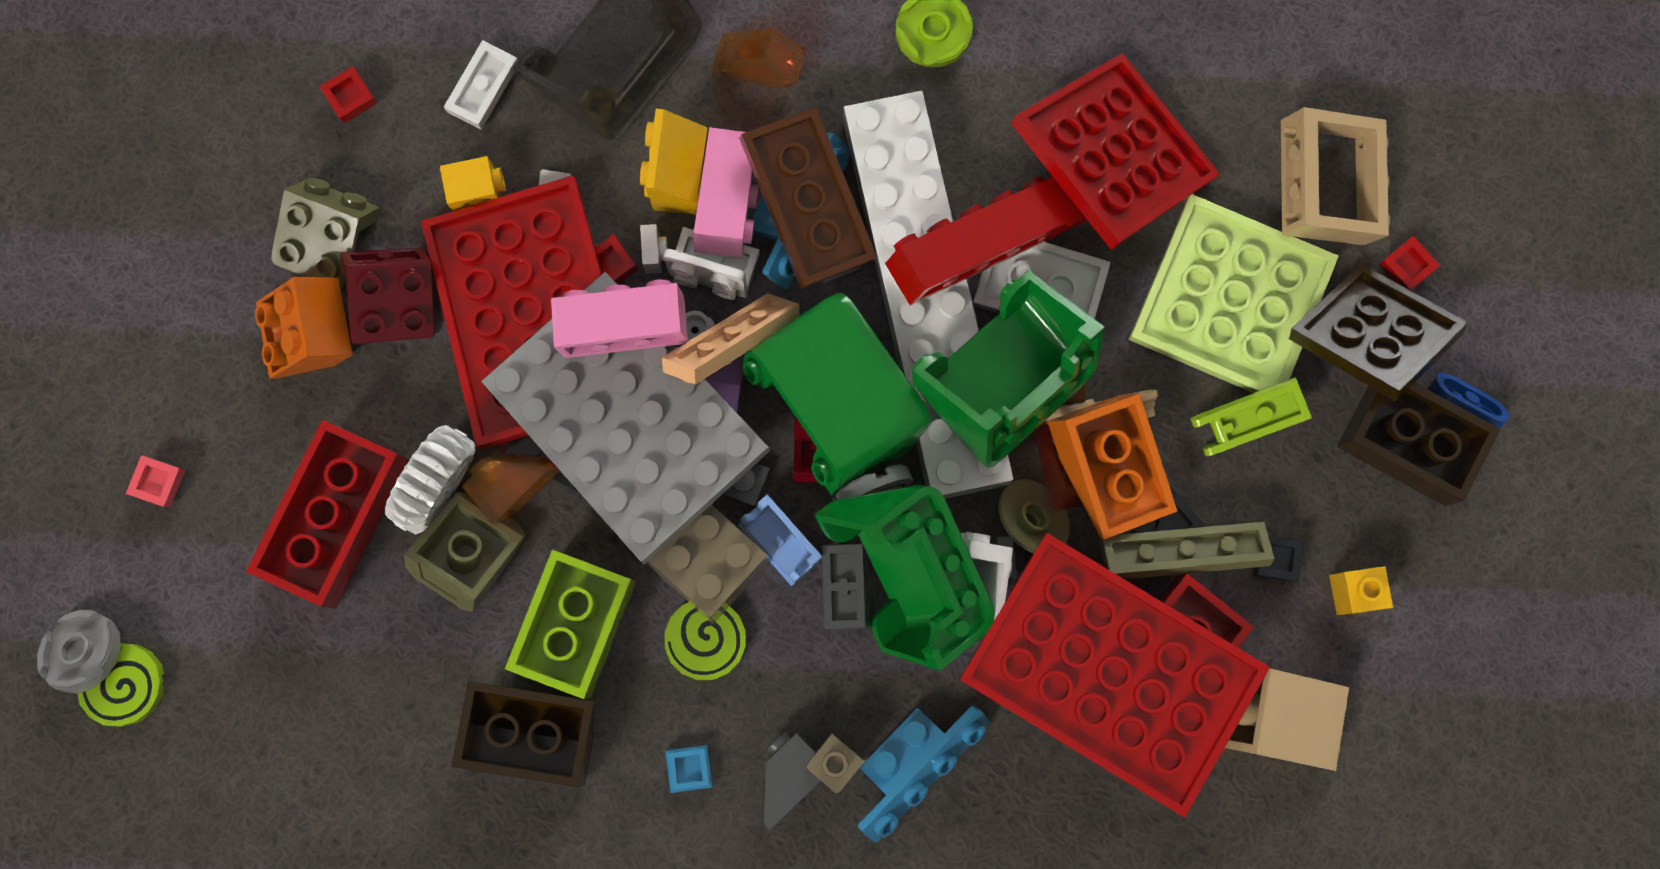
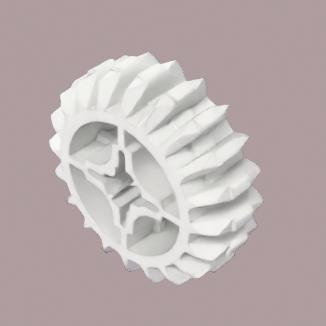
[385,425,475,535]

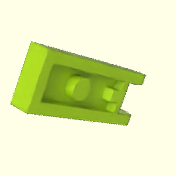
[1190,377,1312,456]

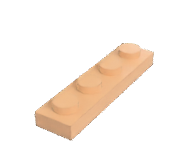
[662,293,800,385]

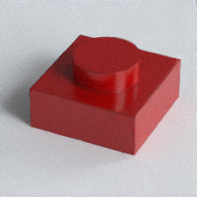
[319,66,377,123]
[595,234,639,285]
[1379,236,1440,291]

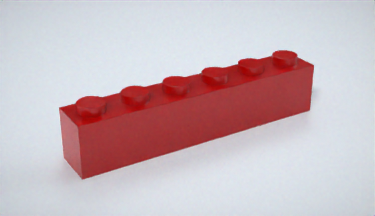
[885,175,1088,306]

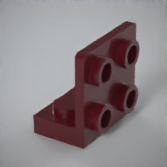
[340,247,434,344]

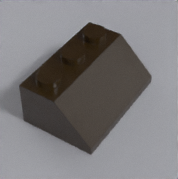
[451,681,595,788]

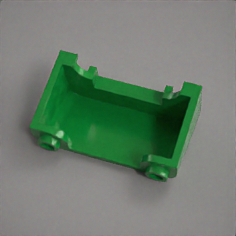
[912,270,1105,468]
[741,293,930,495]
[814,485,995,671]

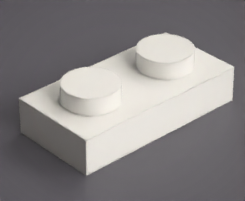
[444,40,520,130]

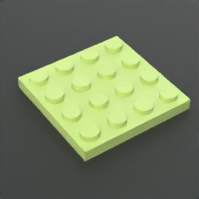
[1128,194,1339,393]

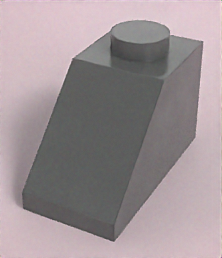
[764,732,821,830]

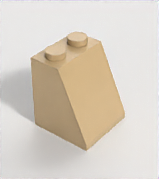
[1225,669,1349,771]

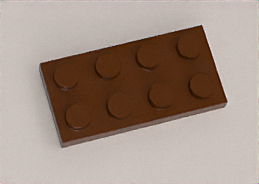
[739,107,877,289]

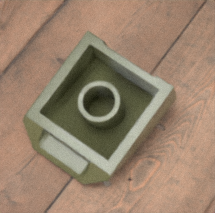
[404,492,526,612]

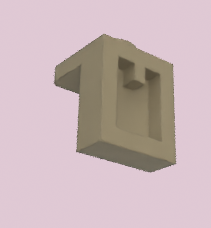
[806,733,865,793]

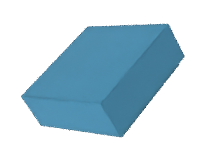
[665,745,713,793]

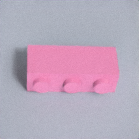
[694,127,759,258]
[551,280,688,358]

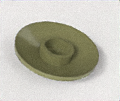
[998,479,1070,553]

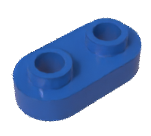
[1427,373,1509,429]

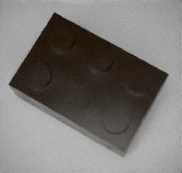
[1337,383,1500,506]

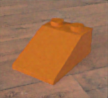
[1047,394,1177,540]

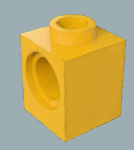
[440,156,506,211]
[1329,566,1393,615]

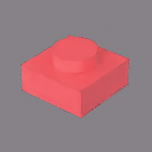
[126,455,186,508]

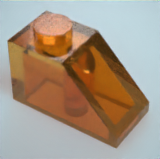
[711,27,806,88]
[462,454,560,524]

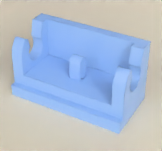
[738,495,822,586]

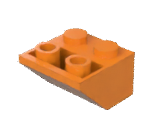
[255,277,353,379]

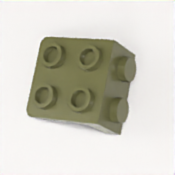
[271,178,380,288]

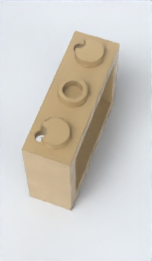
[1281,107,1390,245]

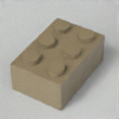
[623,505,769,624]

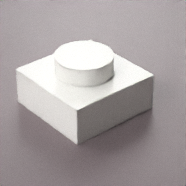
[640,224,668,274]

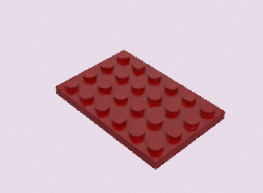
[421,175,602,450]
[958,533,1270,818]

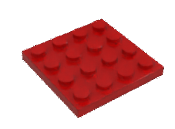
[1011,53,1220,250]

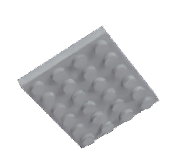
[481,272,770,564]

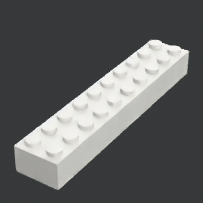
[843,91,1014,499]

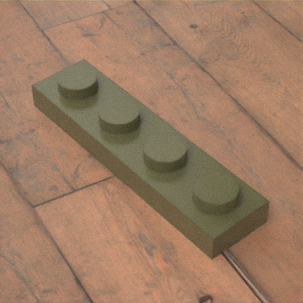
[1099,522,1275,579]

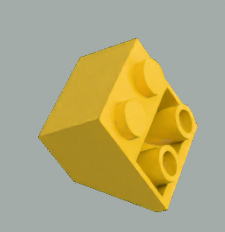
[640,108,708,215]

